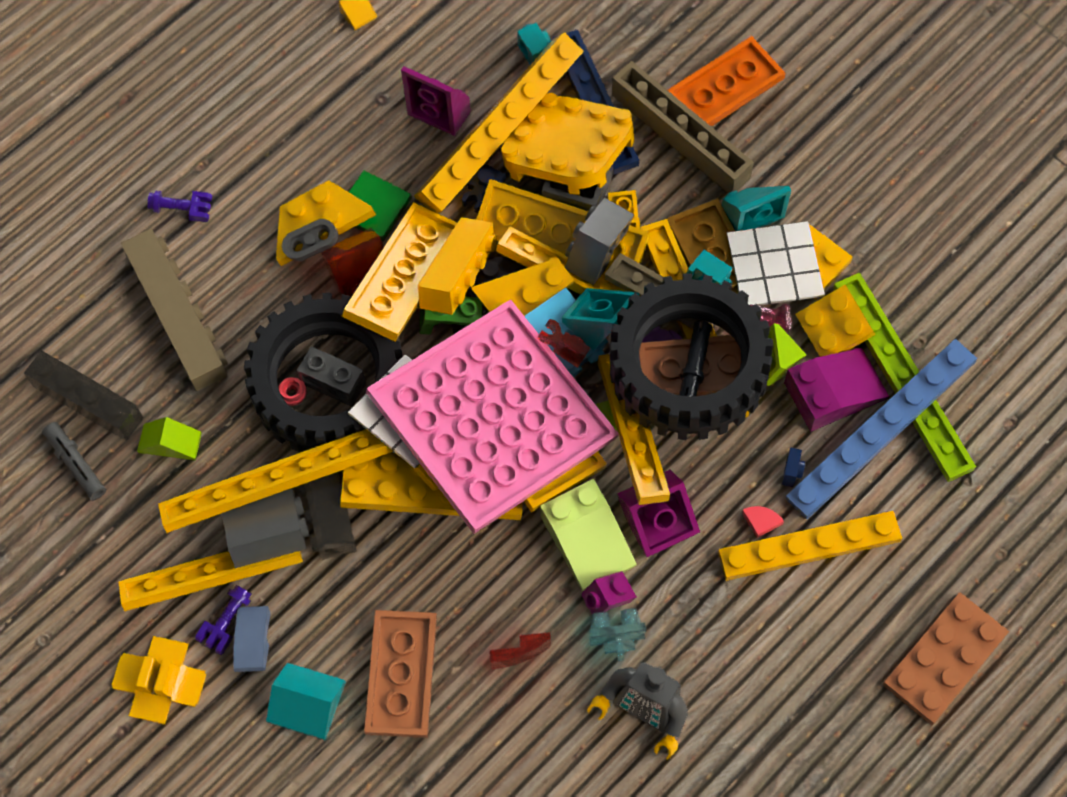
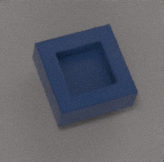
[781,447,805,487]

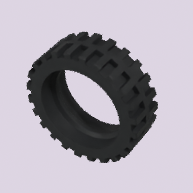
[610,273,773,440]
[244,293,403,452]

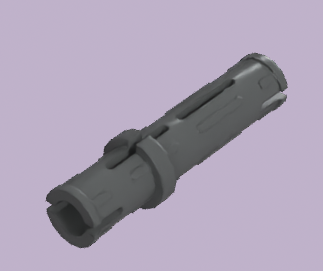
[42,422,107,501]

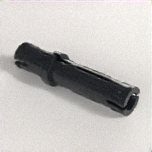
[679,321,713,396]

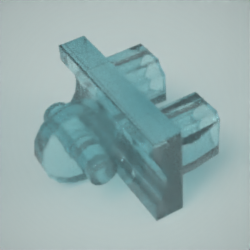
[589,608,646,661]

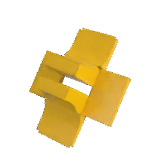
[111,636,206,724]

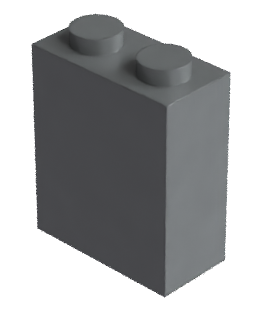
[222,488,309,568]

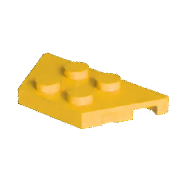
[276,180,376,266]

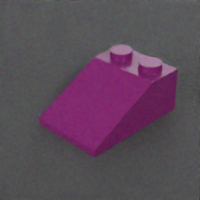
[401,66,471,136]
[784,348,889,432]

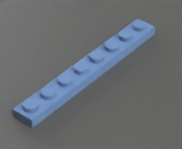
[786,339,977,519]

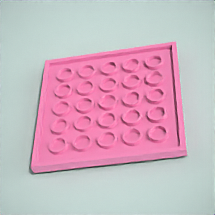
[366,299,619,534]

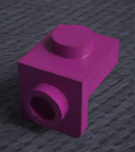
[582,571,636,619]

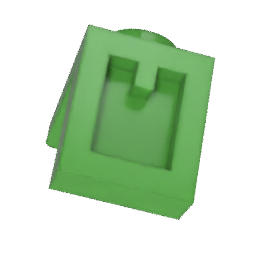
[419,297,482,335]

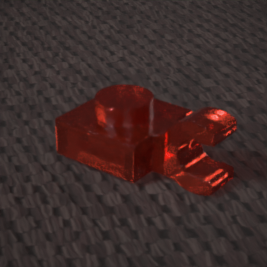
[537,319,590,368]

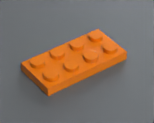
[668,36,786,126]

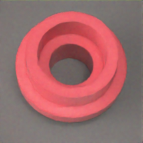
[278,377,307,406]

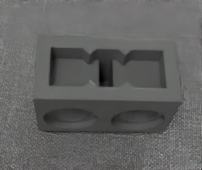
[297,346,366,407]

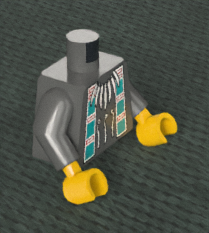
[587,662,688,760]

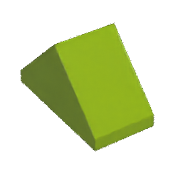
[767,323,806,386]
[137,417,202,461]

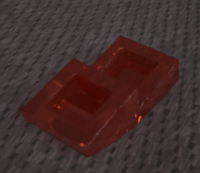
[489,632,551,670]

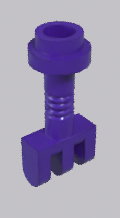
[148,190,212,222]
[195,585,252,655]

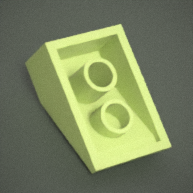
[540,479,637,592]

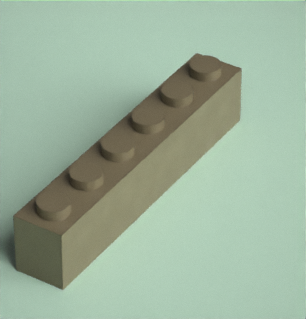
[612,61,754,193]
[121,228,228,392]

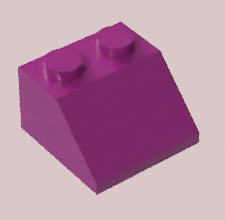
[617,469,700,557]

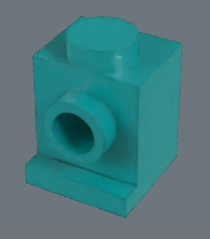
[517,23,552,65]
[687,250,733,285]

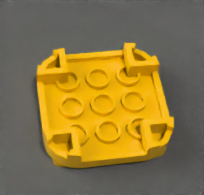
[501,93,634,195]

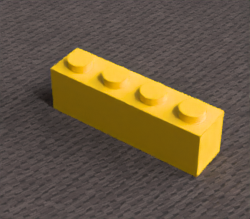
[417,217,497,315]

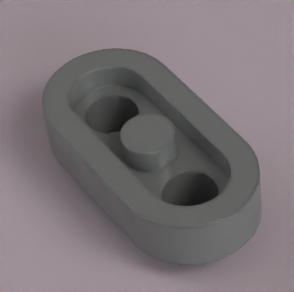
[282,219,338,261]

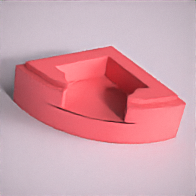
[742,506,784,538]

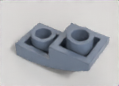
[233,606,271,672]

